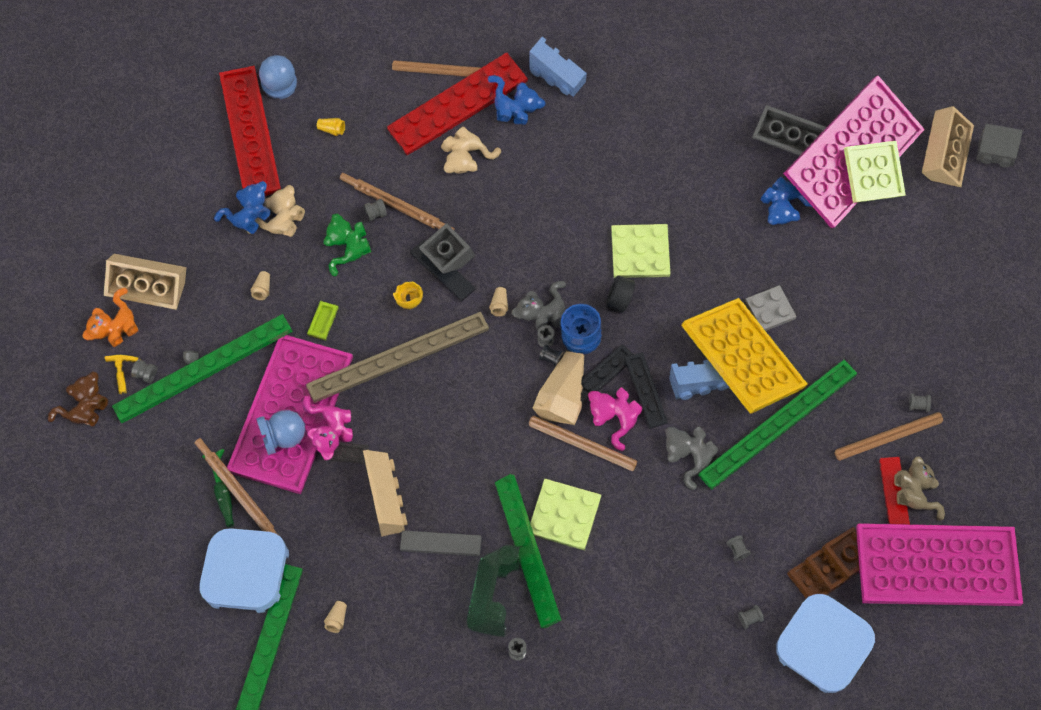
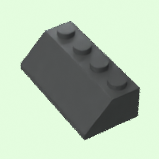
[752,105,827,156]

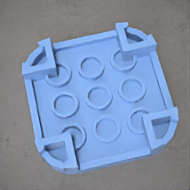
[200,529,289,613]
[776,594,875,693]

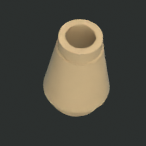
[251,271,270,300]
[489,287,508,316]
[324,601,347,633]

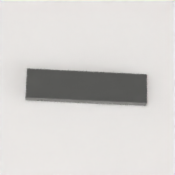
[400,531,481,556]

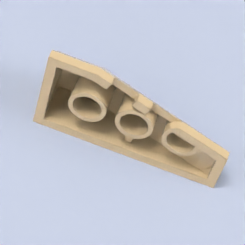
[533,351,584,425]

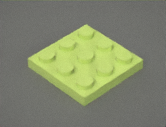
[844,141,906,203]
[611,224,670,278]
[530,479,601,550]

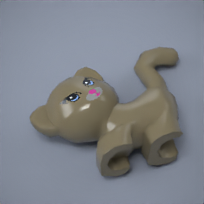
[894,456,945,521]

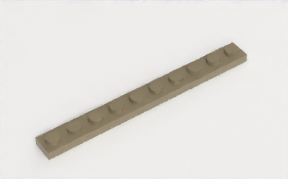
[306,312,489,403]

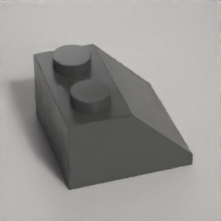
[976,124,1023,167]
[419,223,475,274]

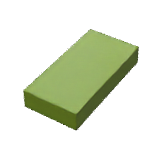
[307,301,338,341]

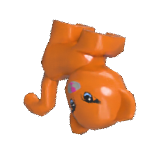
[83,287,138,347]

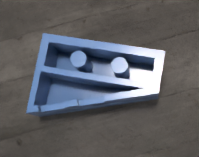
[530,37,586,97]
[669,360,729,400]

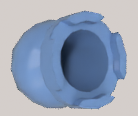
[259,55,297,99]
[256,410,305,455]

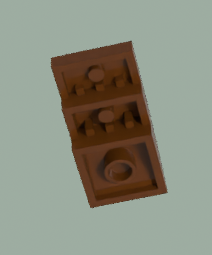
[787,527,860,599]

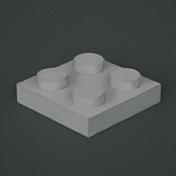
[745,285,796,331]

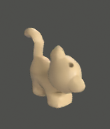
[441,127,501,174]
[247,185,305,237]

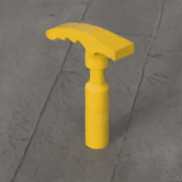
[105,355,141,394]

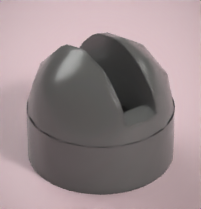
[183,350,199,364]

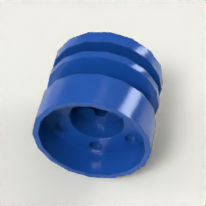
[561,304,602,354]

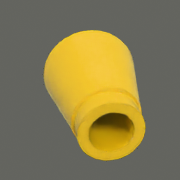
[317,118,345,136]

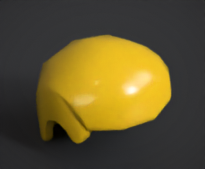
[393,282,423,309]

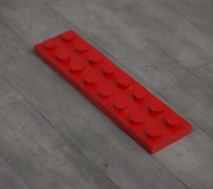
[387,53,528,155]
[219,66,281,196]

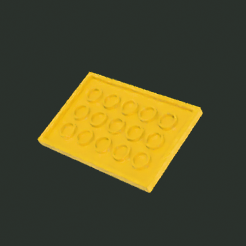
[681,298,808,414]

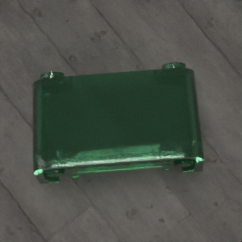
[467,545,520,637]

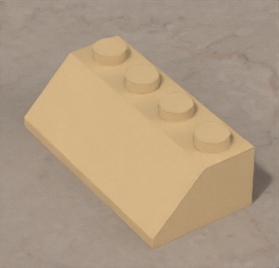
[922,106,974,187]
[104,254,186,310]
[363,450,407,537]

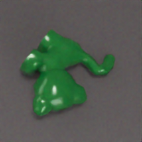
[323,213,371,276]

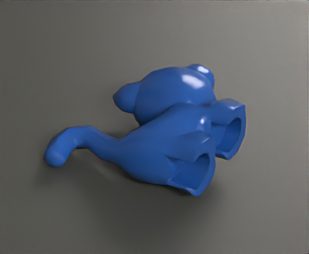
[488,75,545,125]
[760,177,812,225]
[214,181,270,234]

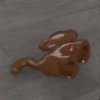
[47,371,108,427]

